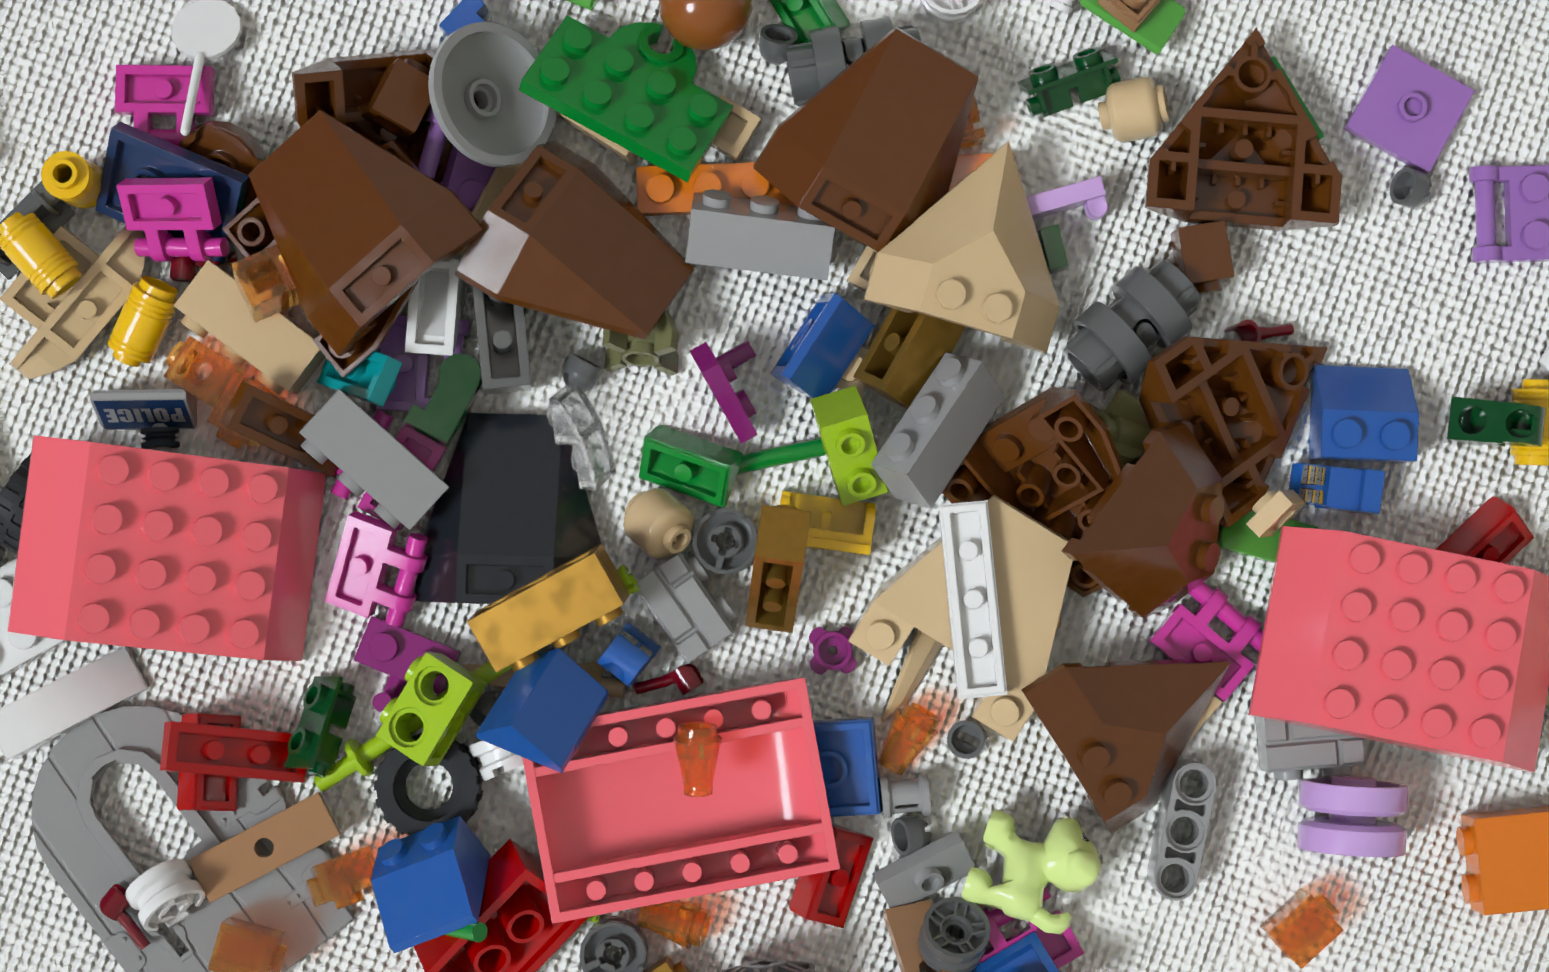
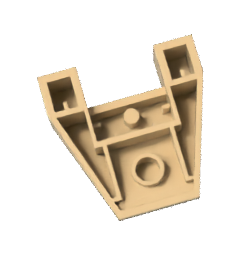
[848,495,1073,742]

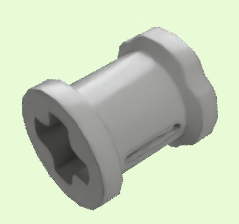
[880,773,931,819]

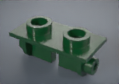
[1017,47,1121,118]
[284,676,357,778]

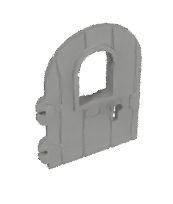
[31,706,354,972]

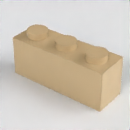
[173,260,326,395]

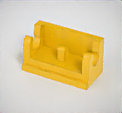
[780,491,876,555]

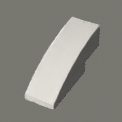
[405,252,465,356]
[0,647,149,760]

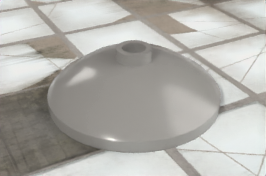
[428,22,556,167]

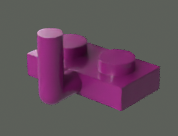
[690,340,758,444]
[354,616,462,712]

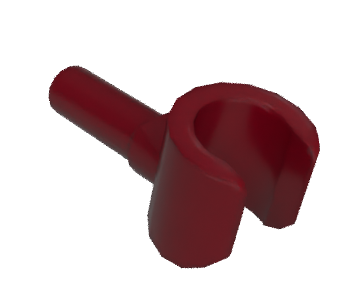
[170,251,238,282]
[1224,319,1294,342]
[634,663,704,696]
[100,884,150,950]

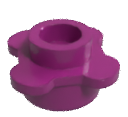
[809,626,857,674]

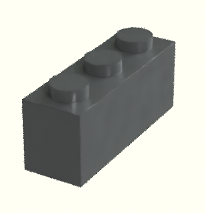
[473,286,531,395]

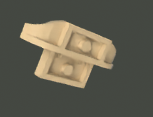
[0,225,146,379]

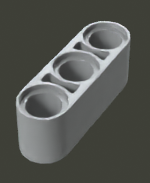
[1147,759,1216,901]

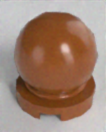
[659,0,753,51]

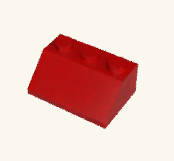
[414,838,588,972]

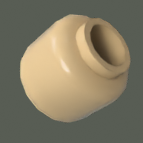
[1098,76,1170,143]
[623,488,695,559]

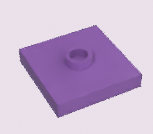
[1343,45,1475,175]

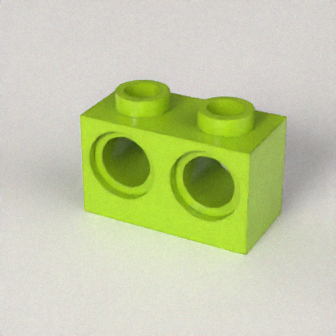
[810,385,888,506]
[376,652,488,767]

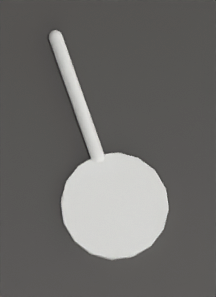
[171,0,242,136]

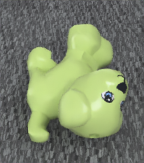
[961,809,1101,934]

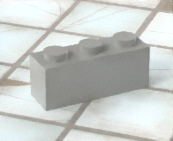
[685,189,835,280]
[871,353,1005,509]
[299,388,449,530]

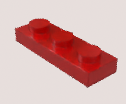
[159,721,306,783]

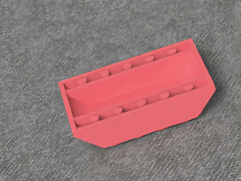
[7,435,327,661]
[1248,526,1549,772]
[522,677,840,924]

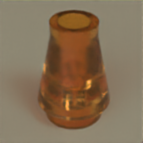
[878,701,940,775]
[673,722,722,797]
[637,901,711,949]

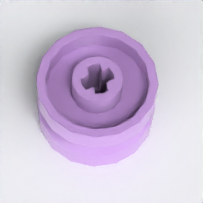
[1297,776,1408,857]

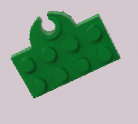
[519,15,733,183]

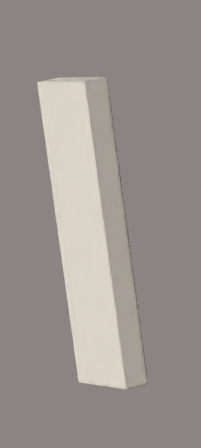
[938,500,1007,699]

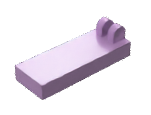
[1026,176,1108,221]

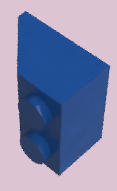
[1308,365,1419,464]
[371,816,490,953]

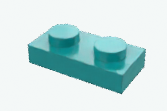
[317,352,402,407]

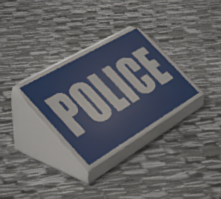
[90,389,197,430]

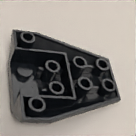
[415,413,603,604]

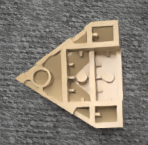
[863,141,1060,353]

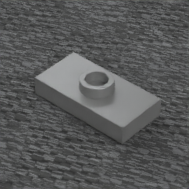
[872,830,976,908]

